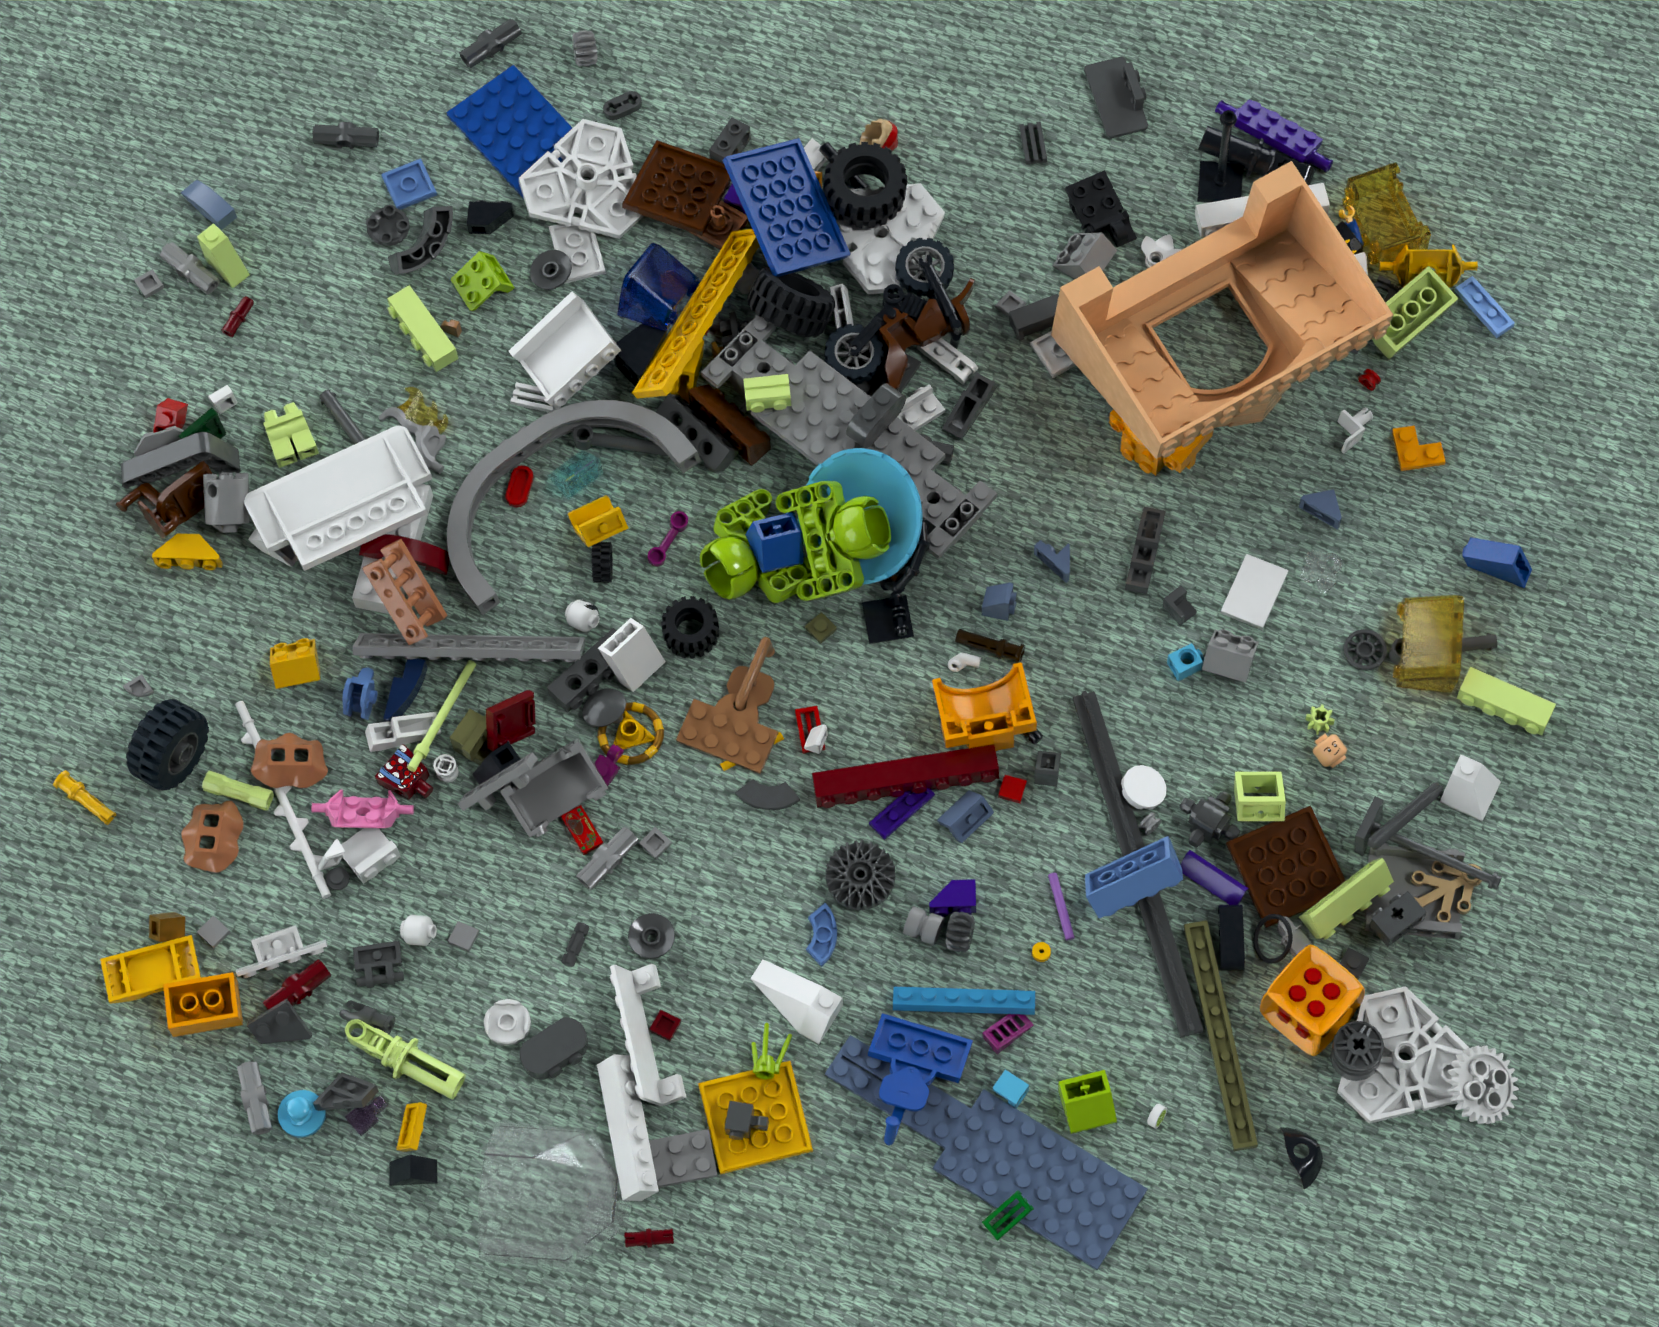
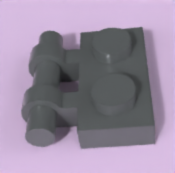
[353,941,404,988]

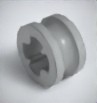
[1139,812,1162,835]

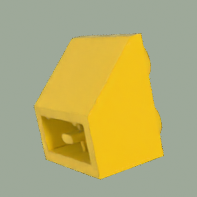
[270,638,321,689]

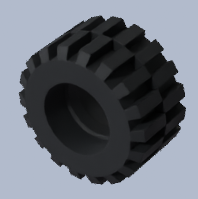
[661,596,720,659]

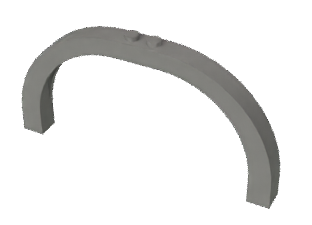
[447,400,701,615]

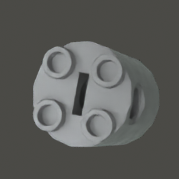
[203,472,250,533]

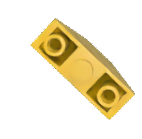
[152,533,223,570]

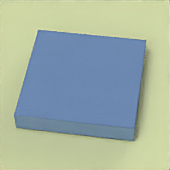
[381,159,437,210]

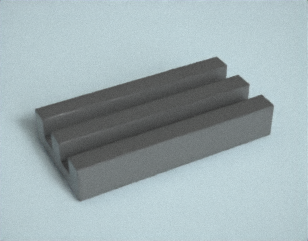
[1019,122,1047,165]

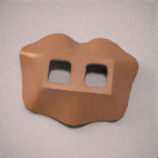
[251,733,328,788]
[181,800,244,873]

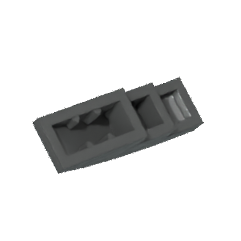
[1125,507,1166,594]

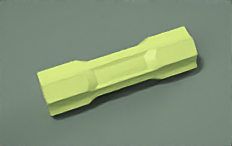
[202,770,274,811]

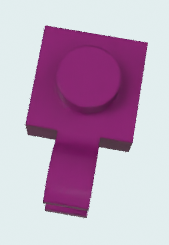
[594,744,625,786]

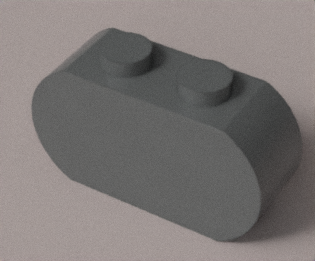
[846,383,906,448]
[520,1017,588,1080]

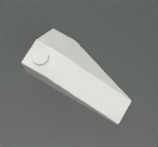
[751,960,843,1045]

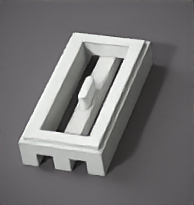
[510,382,555,413]

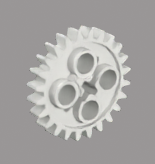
[1446,1046,1519,1124]

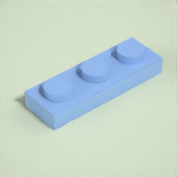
[1454,276,1515,339]

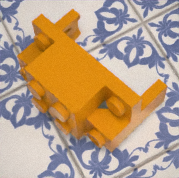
[1109,409,1214,476]

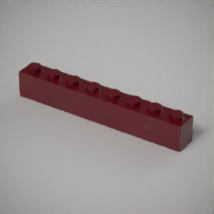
[812,744,999,808]

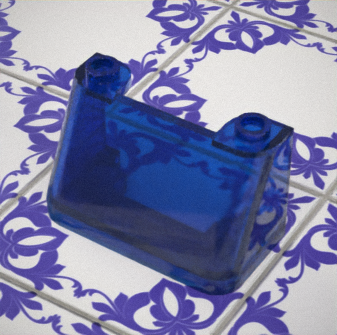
[617,243,700,331]

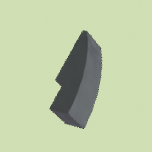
[942,372,998,439]

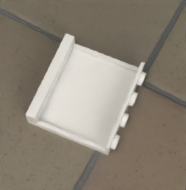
[509,292,621,409]

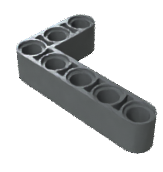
[120,432,241,489]

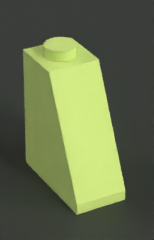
[197,223,250,288]

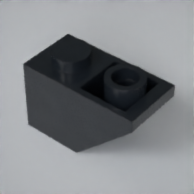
[467,200,514,234]
[472,741,521,785]

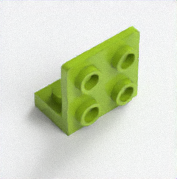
[451,251,515,311]

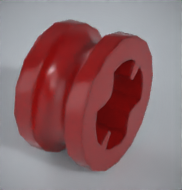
[1358,369,1381,391]

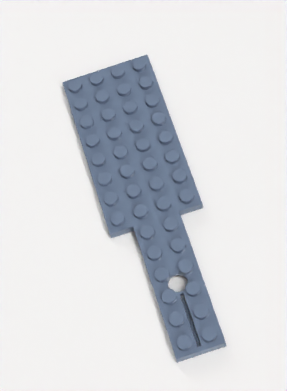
[825,1035,1148,1270]

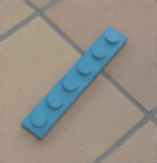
[893,987,1035,1015]

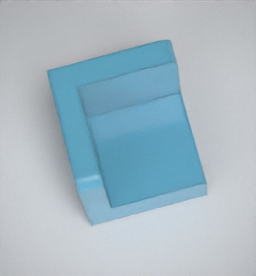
[993,1070,1029,1109]

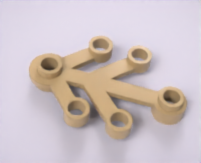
[1411,861,1482,922]

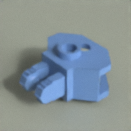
[342,667,378,720]

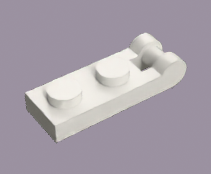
[917,338,978,385]

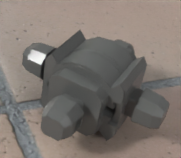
[1180,791,1240,847]

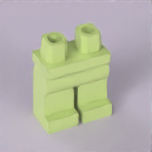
[263,402,319,468]

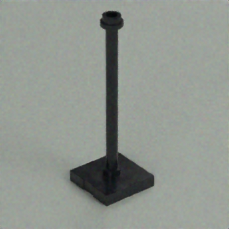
[1197,110,1243,203]

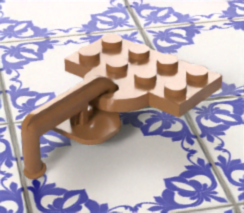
[676,637,778,774]

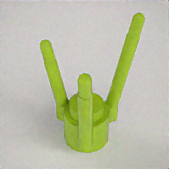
[751,1023,792,1080]

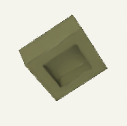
[805,612,837,644]

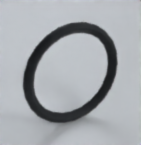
[1253,914,1293,964]

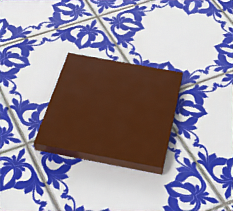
[622,140,731,236]
[1226,805,1346,928]

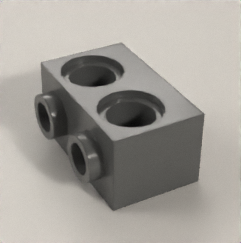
[709,117,751,163]

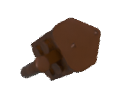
[116,461,212,539]

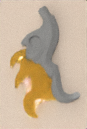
[379,387,448,474]

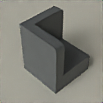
[1163,586,1197,626]

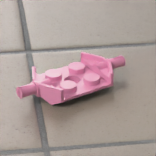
[311,789,414,828]

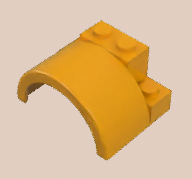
[932,662,1037,751]

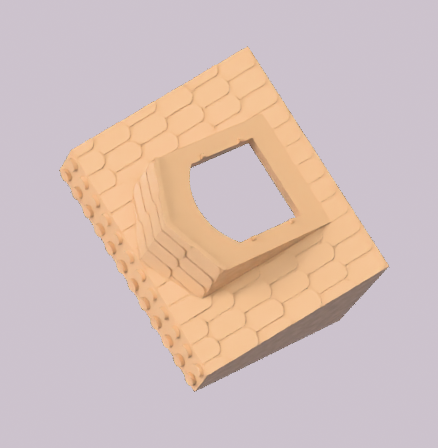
[1051,161,1393,459]

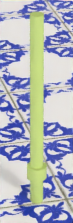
[407,660,476,772]

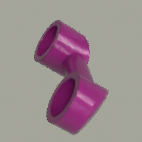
[647,511,688,566]

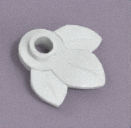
[1141,234,1181,268]

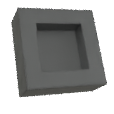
[1340,947,1369,980]

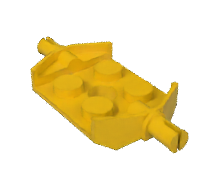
[1379,245,1478,288]

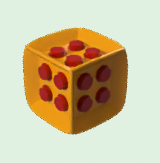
[1260,944,1365,1056]

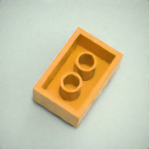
[163,972,243,1037]

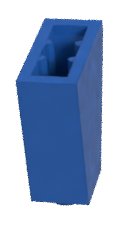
[1462,537,1532,588]

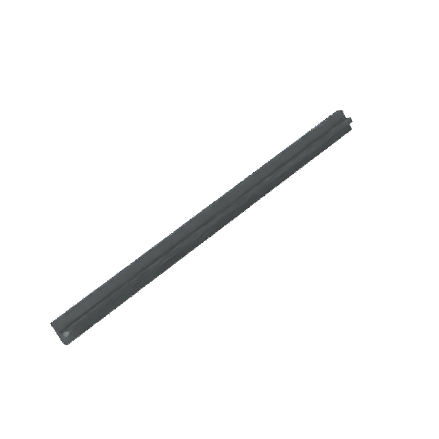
[1072,691,1203,1038]

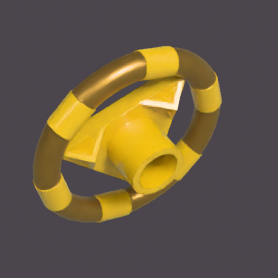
[597,702,664,765]

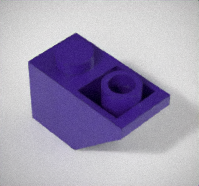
[929,879,976,917]

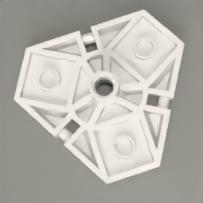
[519,119,644,239]
[832,183,945,294]
[1337,986,1476,1124]

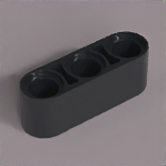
[1218,905,1245,971]

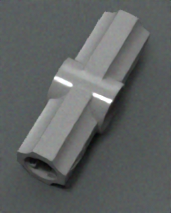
[159,242,220,295]
[576,827,639,891]
[237,1061,273,1135]

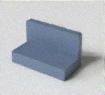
[937,790,994,843]

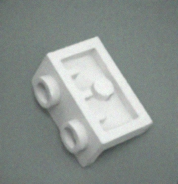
[897,385,945,431]

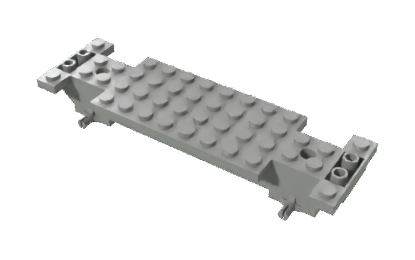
[701,315,997,560]

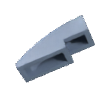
[180,180,237,230]

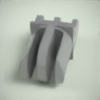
[1277,917,1312,957]

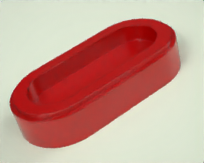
[505,465,534,508]

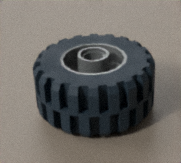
[126,699,209,791]

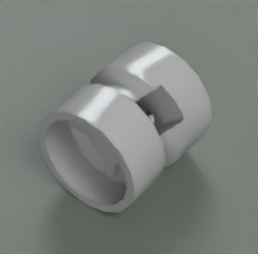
[903,906,945,946]

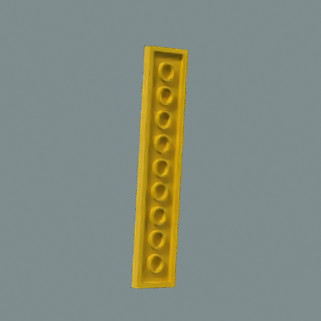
[632,229,760,399]

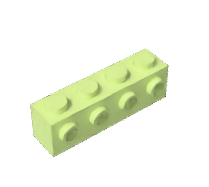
[387,285,458,372]
[1457,667,1556,735]

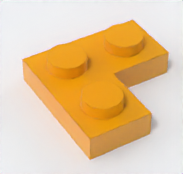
[1392,426,1446,471]

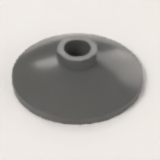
[530,250,572,290]
[628,913,675,959]

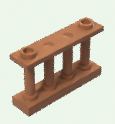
[362,539,447,645]

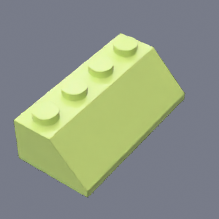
[1372,266,1459,360]
[1299,858,1394,940]

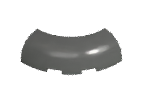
[388,206,453,275]

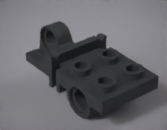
[1065,170,1137,247]

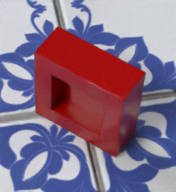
[998,775,1027,803]

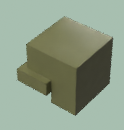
[450,709,498,765]

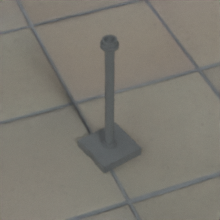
[1355,796,1502,889]

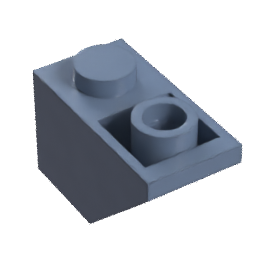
[982,583,1017,621]

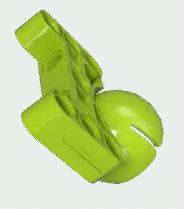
[775,481,891,601]
[700,489,813,603]

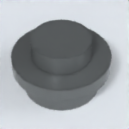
[326,867,350,890]

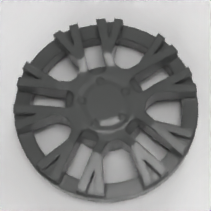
[1343,629,1387,670]

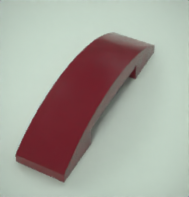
[359,534,450,575]

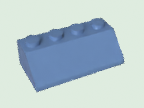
[1085,836,1183,919]

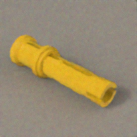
[53,770,116,825]

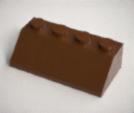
[688,384,771,466]

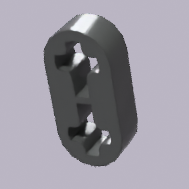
[603,91,642,120]

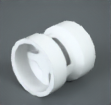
[433,754,459,783]

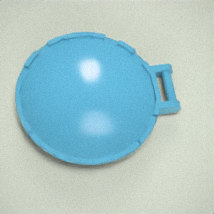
[788,448,923,585]

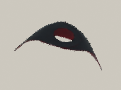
[1280,1127,1323,1189]

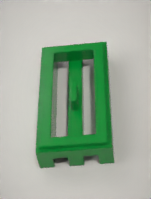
[982,1190,1034,1241]

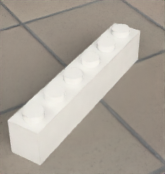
[1195,183,1330,237]
[597,1054,659,1201]

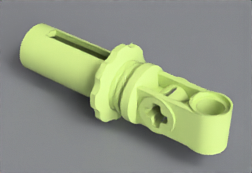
[345,1019,466,1100]

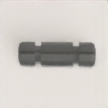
[561,922,589,967]

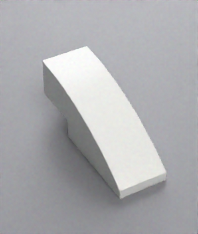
[365,712,441,752]

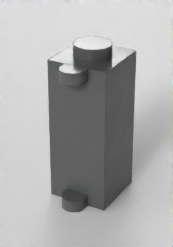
[1009,294,1059,341]

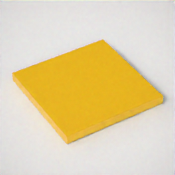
[698,1061,813,1175]

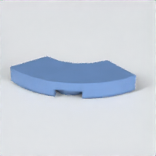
[806,903,837,967]

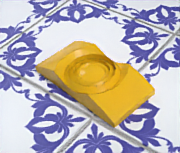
[100,935,201,1004]

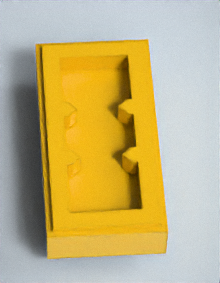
[396,1102,427,1152]

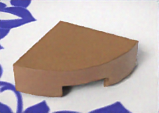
[440,319,462,337]

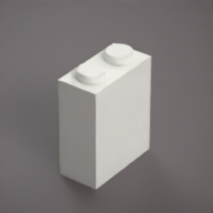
[598,618,665,692]

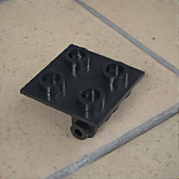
[862,592,914,644]

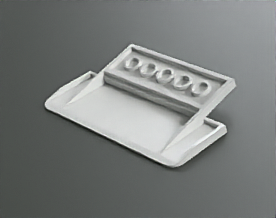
[244,426,433,571]

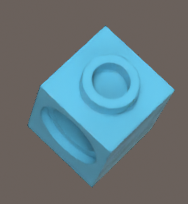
[1167,643,1204,681]

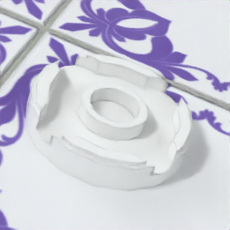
[1121,765,1166,810]
[484,999,531,1046]

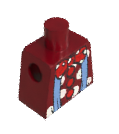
[375,744,433,800]

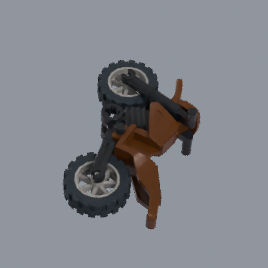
[824,238,975,390]

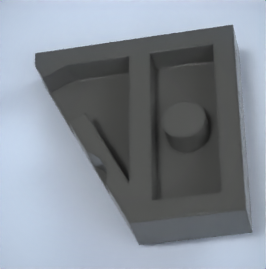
[247,999,312,1044]
[313,1072,379,1111]

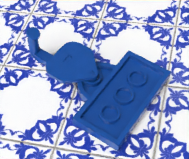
[868,1013,973,1146]

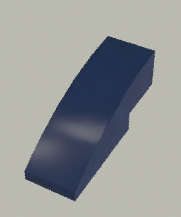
[383,659,428,722]

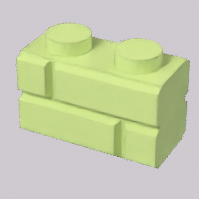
[743,374,791,413]

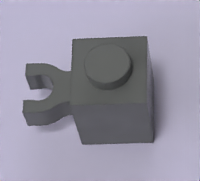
[724,1101,769,1140]

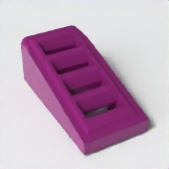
[982,1014,1034,1054]

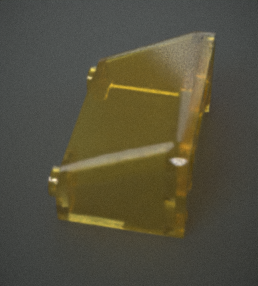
[1393,595,1464,693]

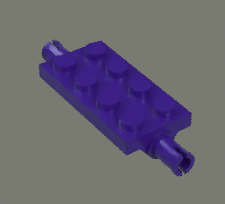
[1215,99,1333,173]

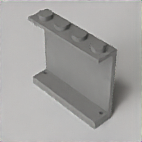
[1364,843,1465,939]

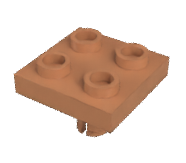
[689,201,749,250]

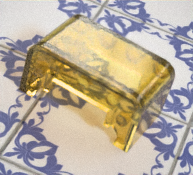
[1342,162,1431,268]

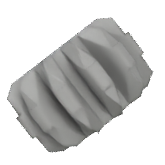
[572,30,597,67]

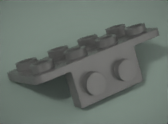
[1084,57,1148,138]

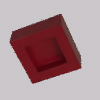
[649,1009,682,1042]

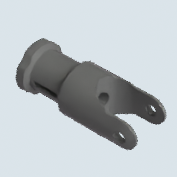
[339,1000,395,1034]

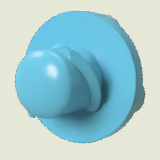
[278,1090,326,1138]

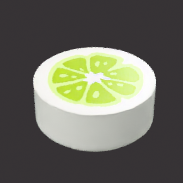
[1147,1104,1167,1129]

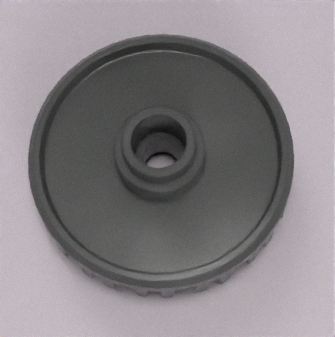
[825,840,895,910]

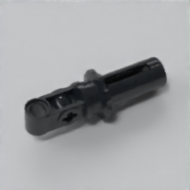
[1198,125,1316,185]

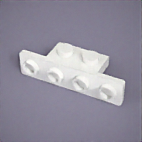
[236,925,327,978]

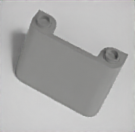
[500,738,608,838]

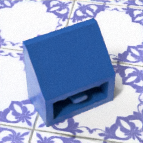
[745,512,804,573]

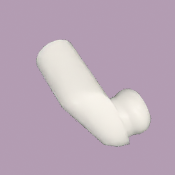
[948,653,981,672]

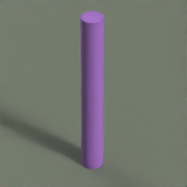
[1048,873,1075,941]

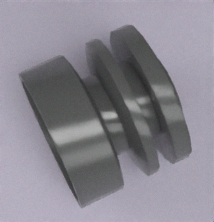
[1330,1021,1384,1081]

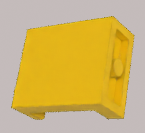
[568,495,628,547]

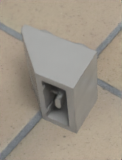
[1052,233,1117,279]
[1202,629,1259,682]

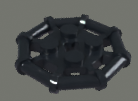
[880,518,930,594]

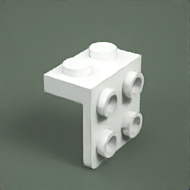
[341,828,401,884]

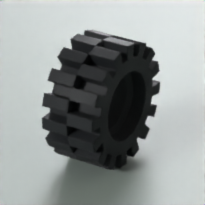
[591,542,613,583]

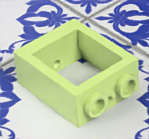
[1234,772,1286,821]

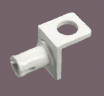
[1337,407,1373,453]

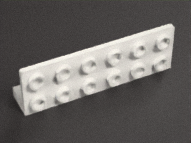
[610,964,687,1106]

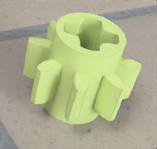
[1305,705,1335,735]

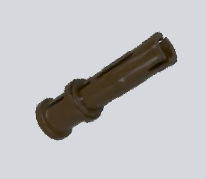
[955,629,1025,663]

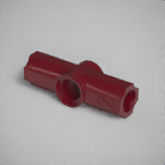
[262,959,332,1010]

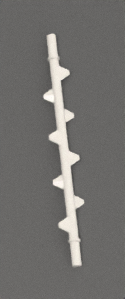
[235,701,331,899]

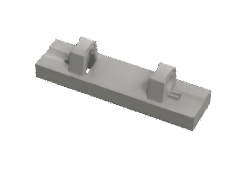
[458,752,538,811]

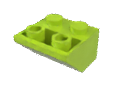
[1058,1070,1117,1134]

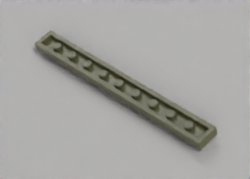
[1184,920,1258,1152]

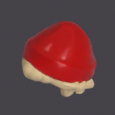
[859,119,898,151]

